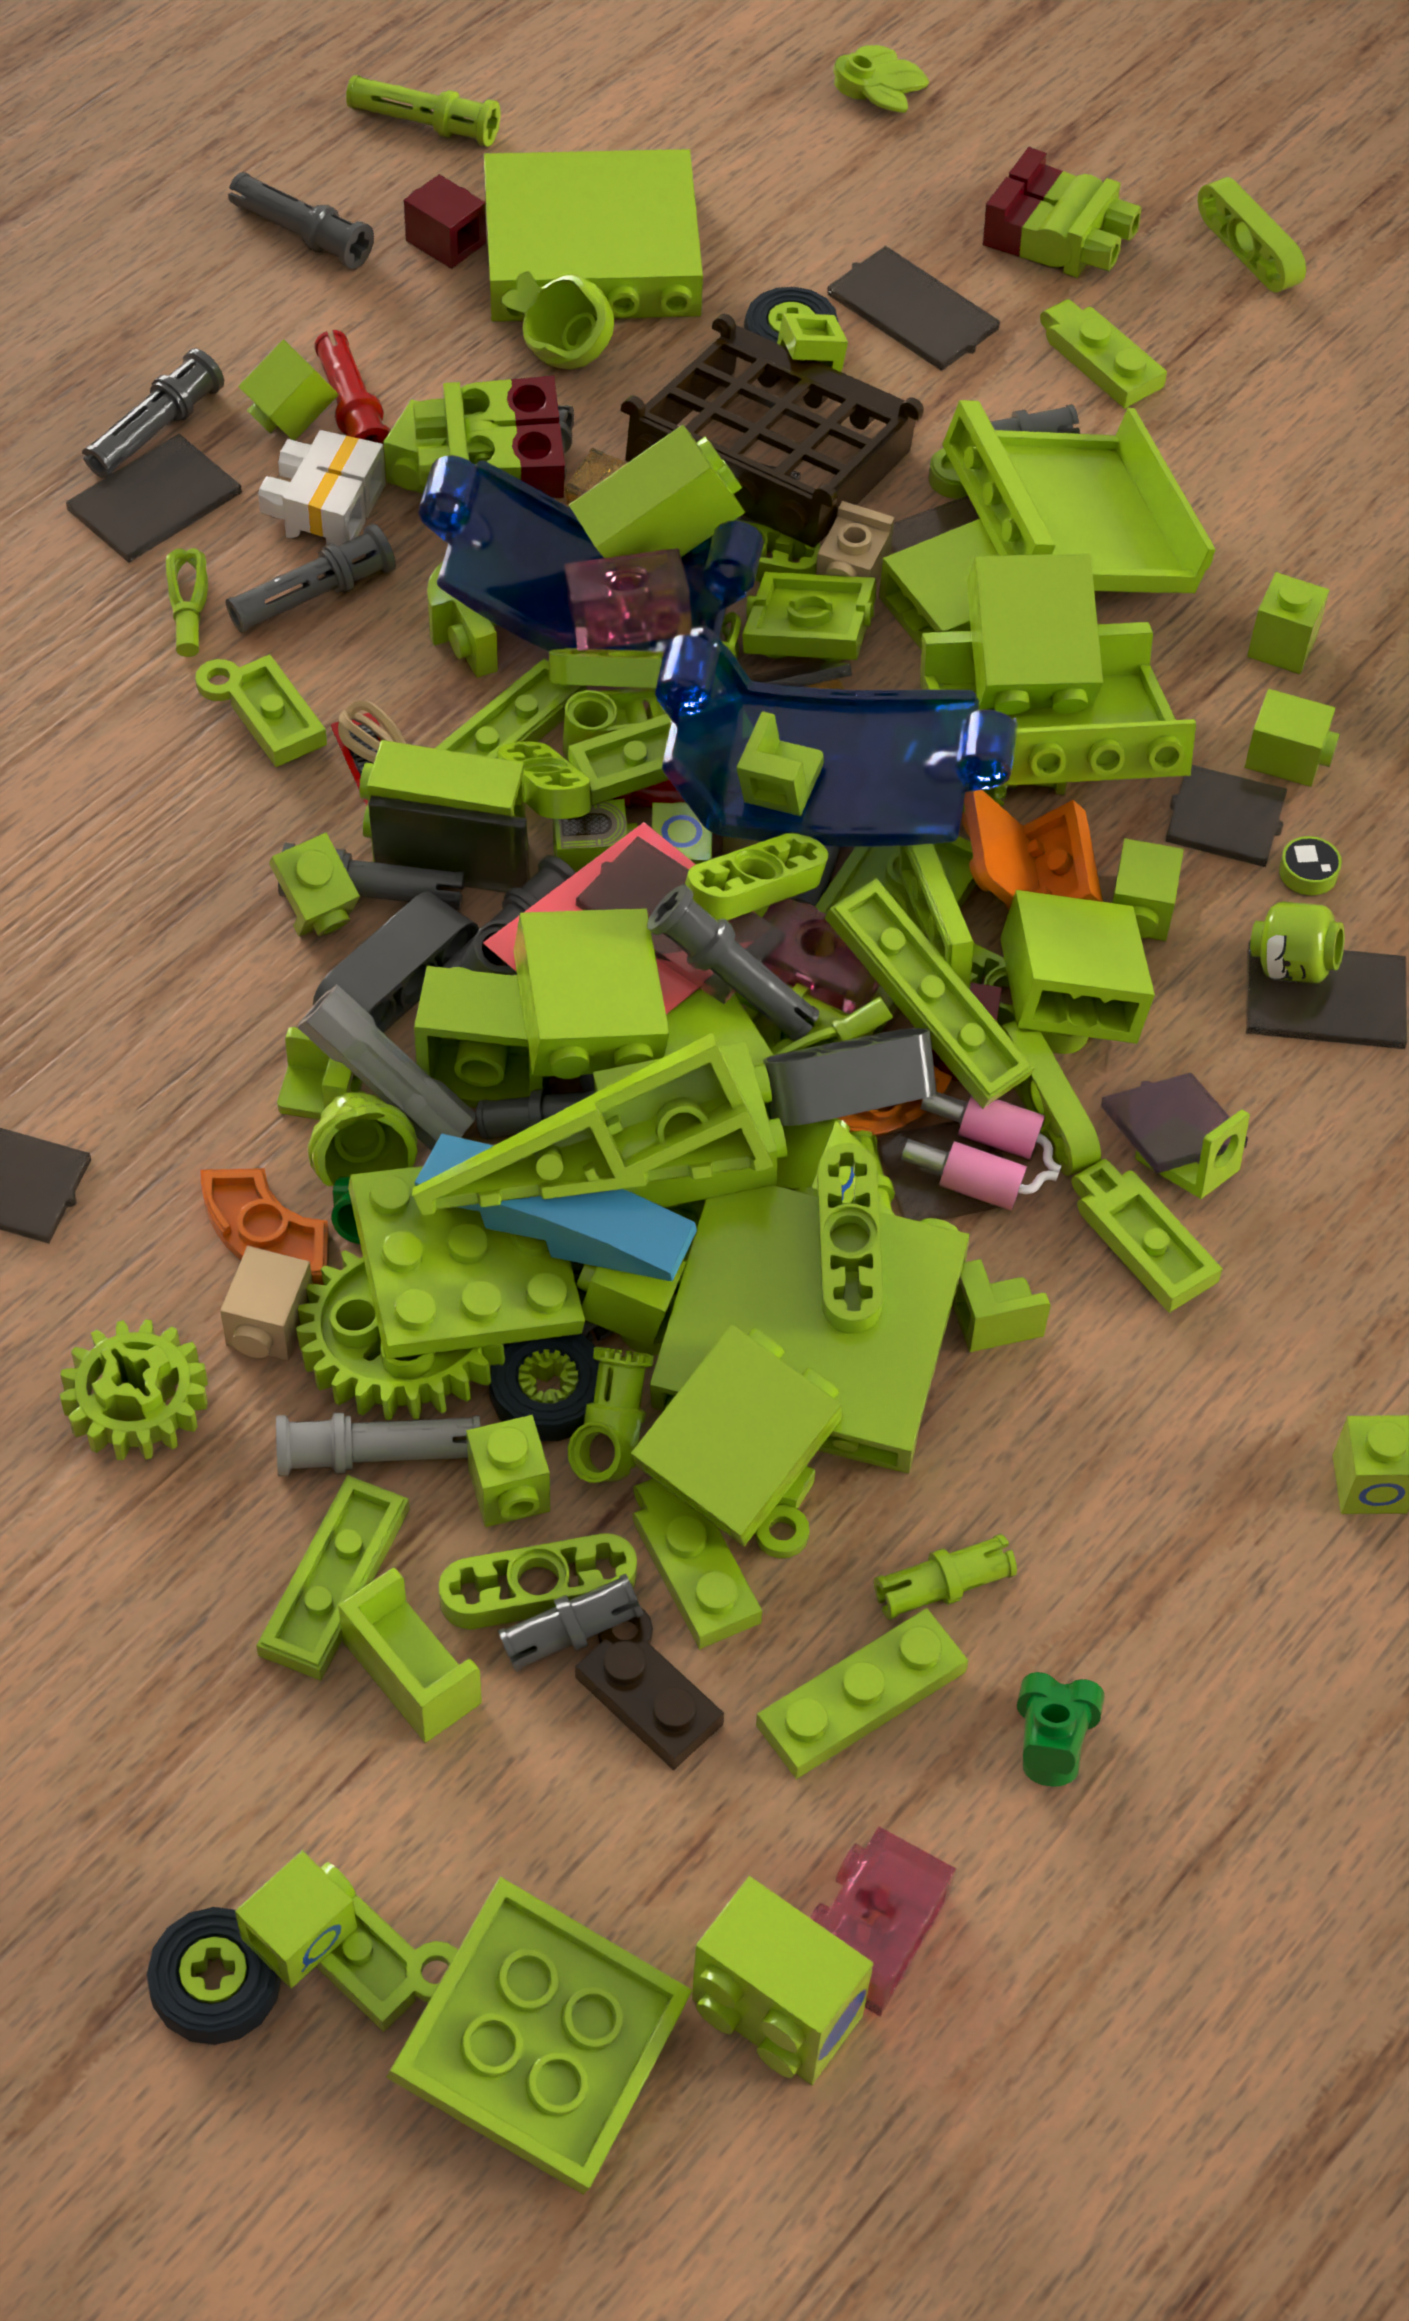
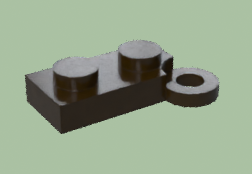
[575,1608,724,1770]

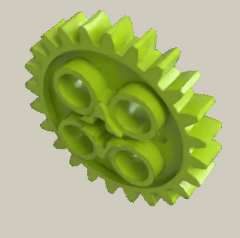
[296,1250,505,1420]

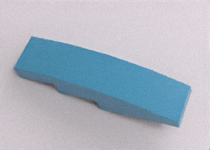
[414,1134,697,1281]

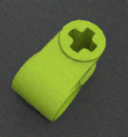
[562,687,669,760]

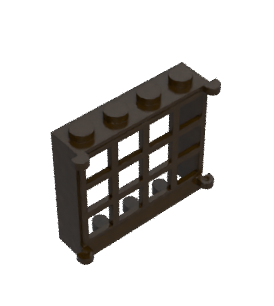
[620,314,924,548]

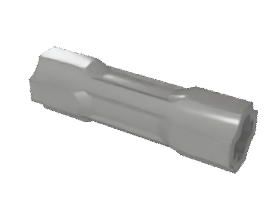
[297,984,476,1151]

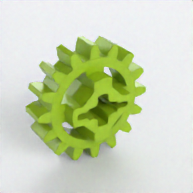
[59,1319,208,1461]

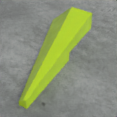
[412,1033,774,1215]

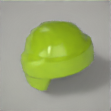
[502,271,614,370]
[307,1091,418,1187]

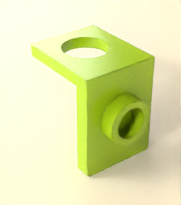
[1135,1109,1250,1199]

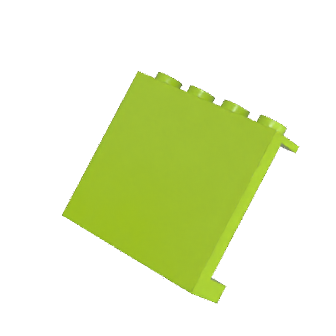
[484,149,703,322]
[942,400,1216,593]
[920,622,1196,788]
[650,1185,970,1474]

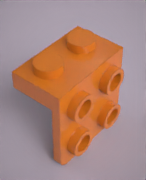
[961,784,1103,910]

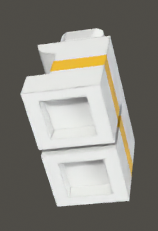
[258,430,386,546]

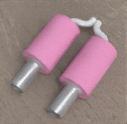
[901,1092,1061,1211]

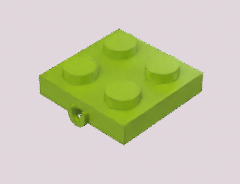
[742,572,876,662]

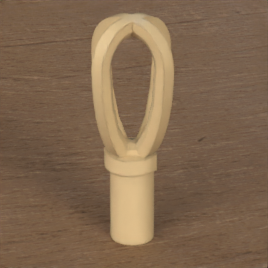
[338,701,406,763]

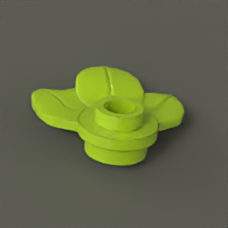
[833,45,929,113]

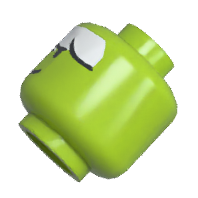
[1250,901,1345,984]

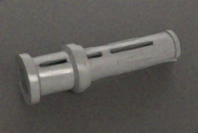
[276,1413,480,1476]

